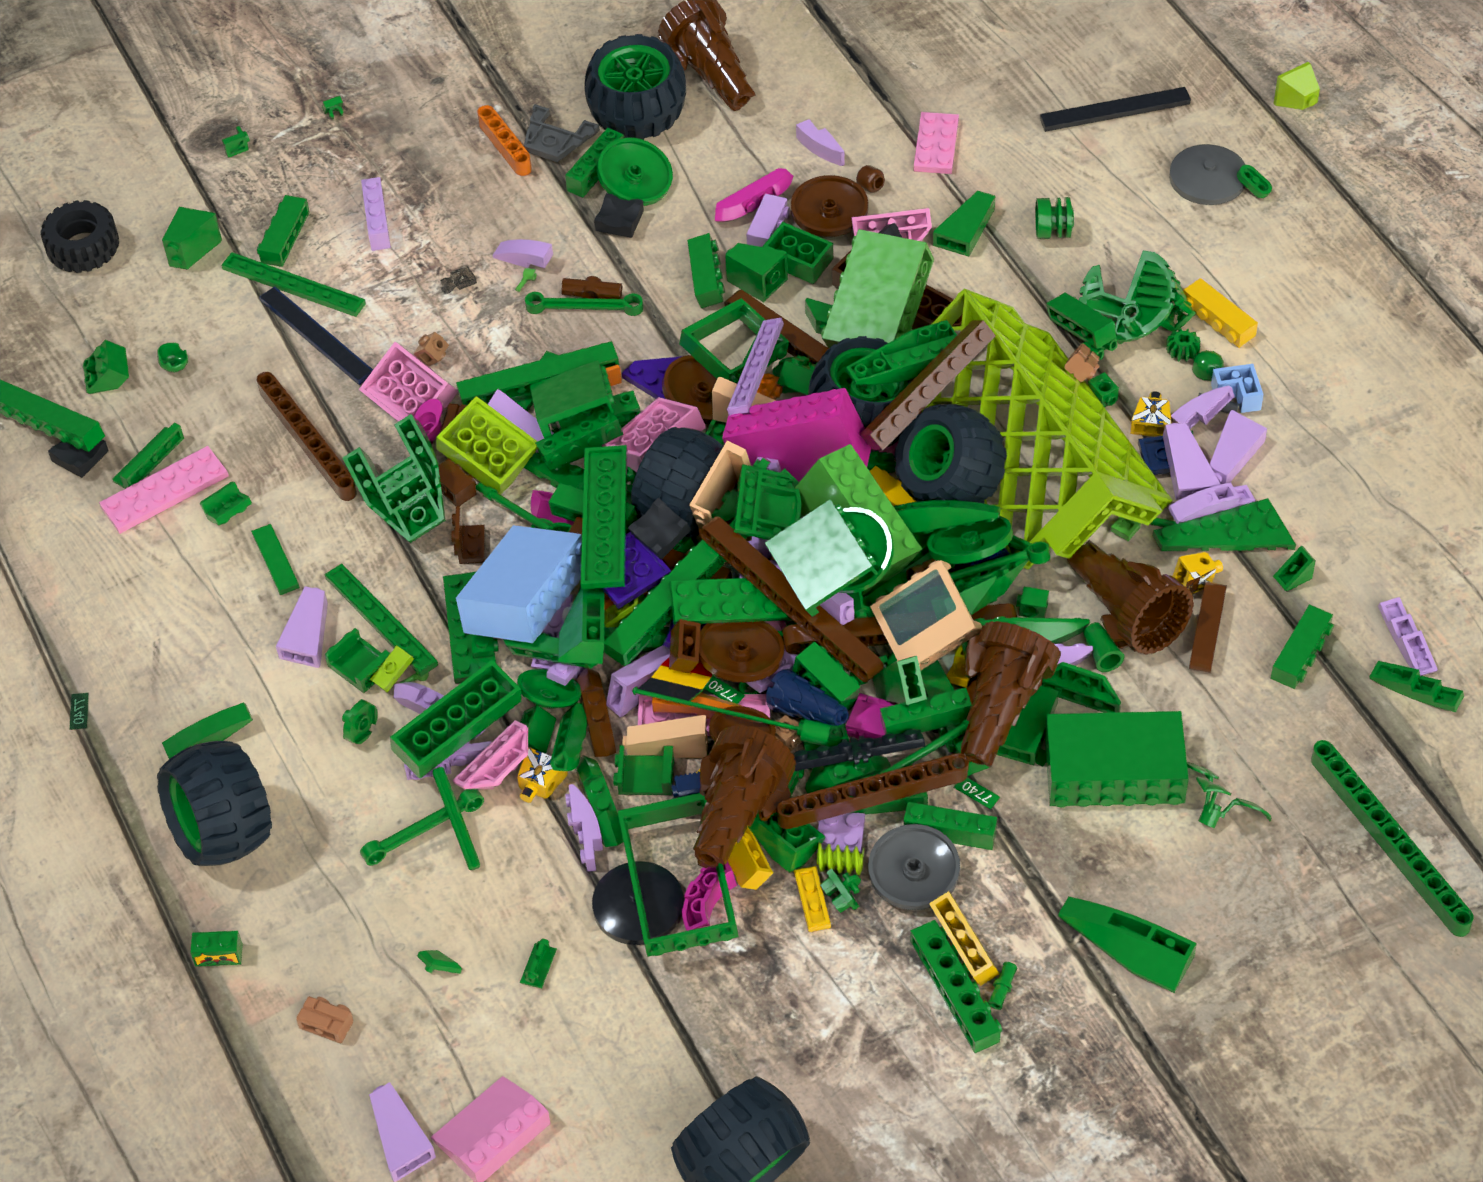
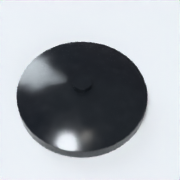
[592,861,684,945]

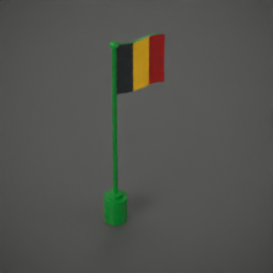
[632,658,831,746]

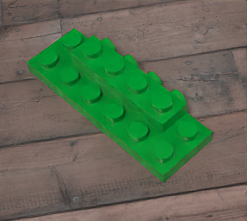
[443,571,499,684]

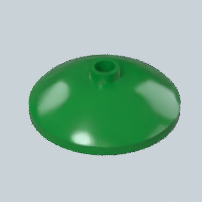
[516,669,581,709]

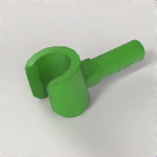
[515,268,537,292]
[400,672,429,683]

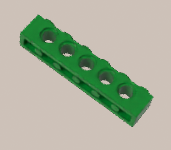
[910,920,1002,1053]

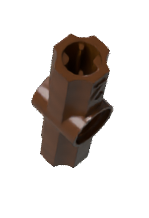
[561,276,623,299]

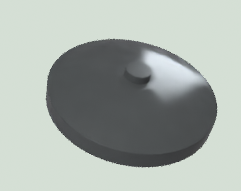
[1169,144,1246,205]
[868,824,960,910]

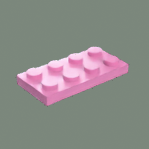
[914,112,959,174]

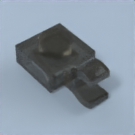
[440,266,477,294]

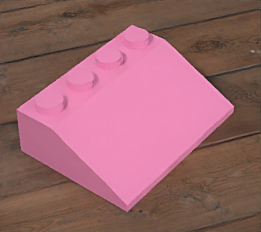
[359,342,458,422]
[602,397,706,472]
[431,1076,551,1182]

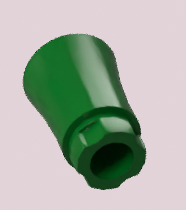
[1083,622,1125,672]

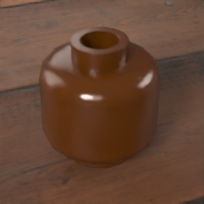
[856,165,885,193]

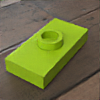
[370,646,414,693]

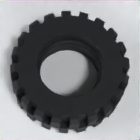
[41,200,119,273]

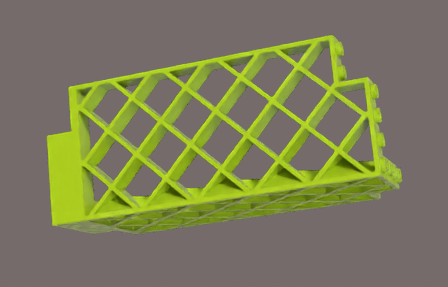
[922,288,1173,570]

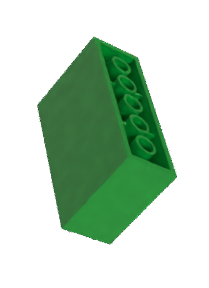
[1045,711,1189,807]

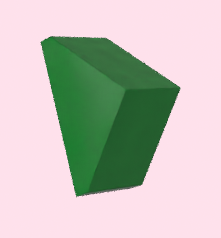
[1273,546,1316,591]

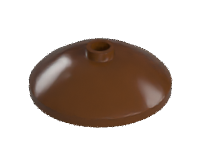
[709,706,776,741]

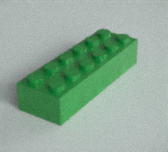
[390,660,521,779]

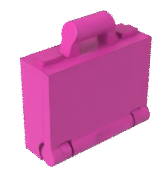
[846,693,897,739]

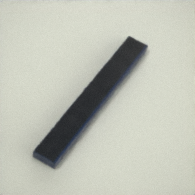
[259,286,373,385]

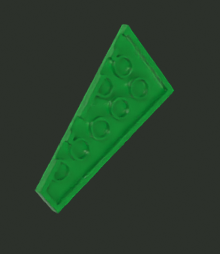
[524,452,633,505]
[1152,498,1296,551]

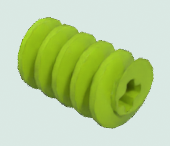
[817,843,864,876]

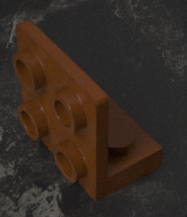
[451,506,485,564]

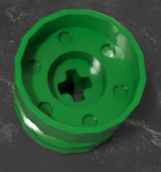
[1035,197,1074,239]

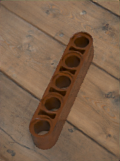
[1189,582,1227,673]

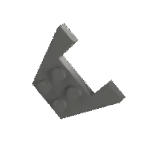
[524,104,600,162]

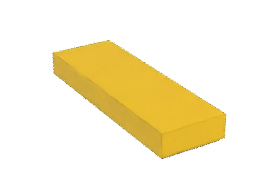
[794,866,831,932]

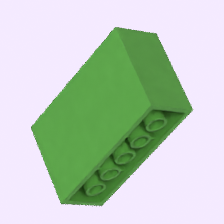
[821,229,934,348]
[795,444,922,598]

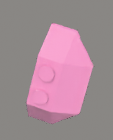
[852,208,932,241]
[452,720,528,789]

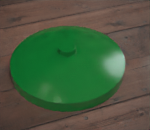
[597,138,673,206]
[839,507,894,593]
[927,516,1013,564]

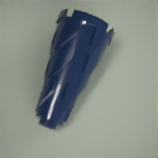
[766,669,848,726]

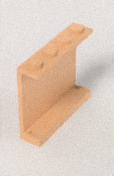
[690,441,751,529]

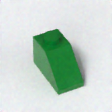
[805,297,833,334]

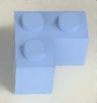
[1211,364,1263,413]

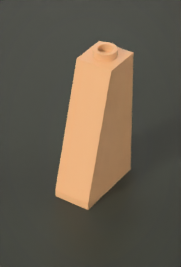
[712,377,776,423]
[623,715,708,758]

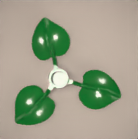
[1187,762,1272,828]

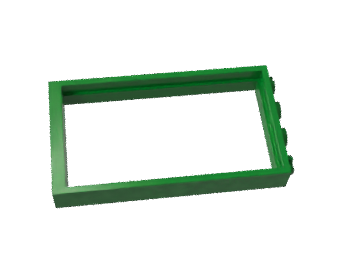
[617,793,739,957]

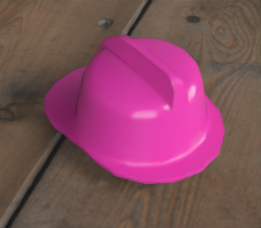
[415,399,443,444]

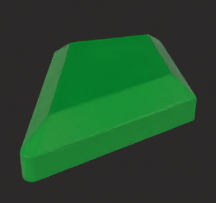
[417,950,462,974]

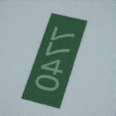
[69,693,89,730]

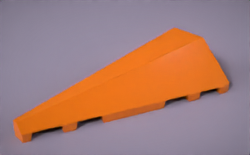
[652,693,764,719]

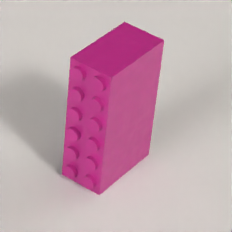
[722,388,871,482]

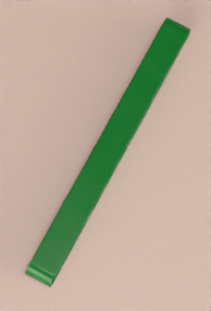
[1311,740,1474,937]

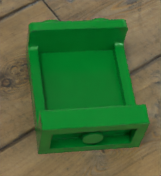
[325,628,390,693]

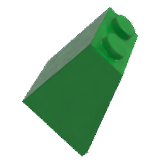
[162,207,222,270]
[725,243,788,303]

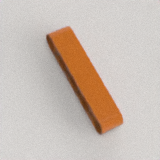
[477,105,532,176]

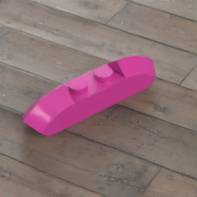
[715,168,794,222]

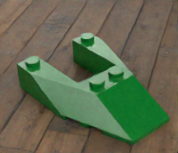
[343,414,446,543]
[895,554,1029,621]

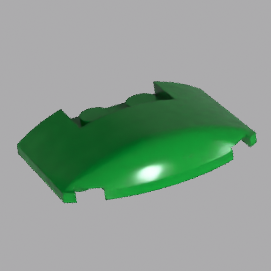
[733,464,801,540]

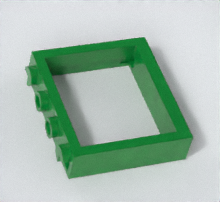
[679,298,789,384]

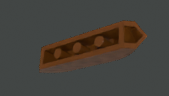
[578,668,617,757]

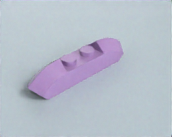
[394,682,486,740]

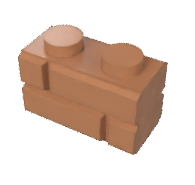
[1064,343,1100,382]
[296,996,353,1044]

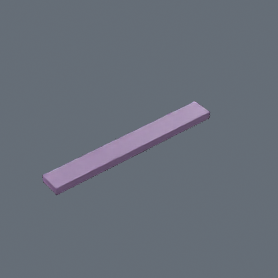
[727,318,784,416]

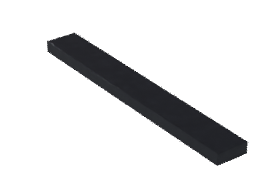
[1040,87,1191,132]

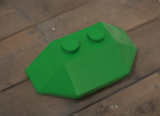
[1041,662,1121,713]
[805,755,891,794]

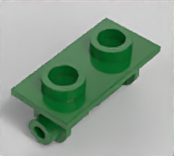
[520,938,557,989]

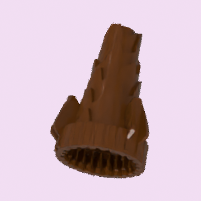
[658,0,756,111]
[1067,540,1194,655]
[961,621,1061,768]
[693,725,796,869]

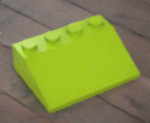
[436,396,538,495]

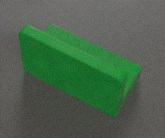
[520,705,556,754]

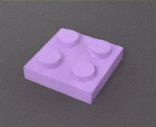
[816,812,865,853]

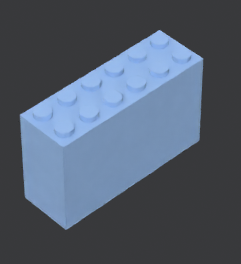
[456,525,582,643]

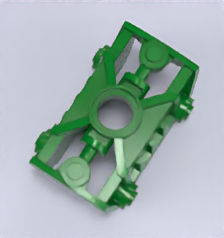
[1161,267,1196,331]

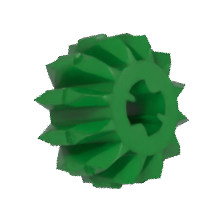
[1166,328,1201,362]

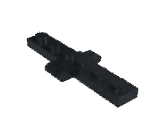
[793,729,925,771]

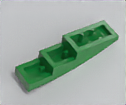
[1369,661,1464,712]
[162,702,253,759]

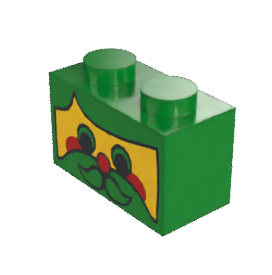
[190,931,243,967]

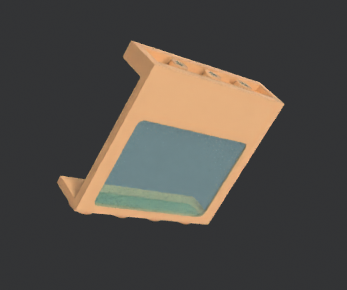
[870,560,982,671]

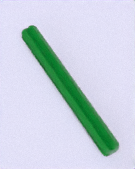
[433,767,480,871]

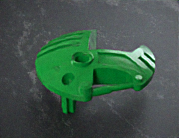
[1079,250,1177,344]

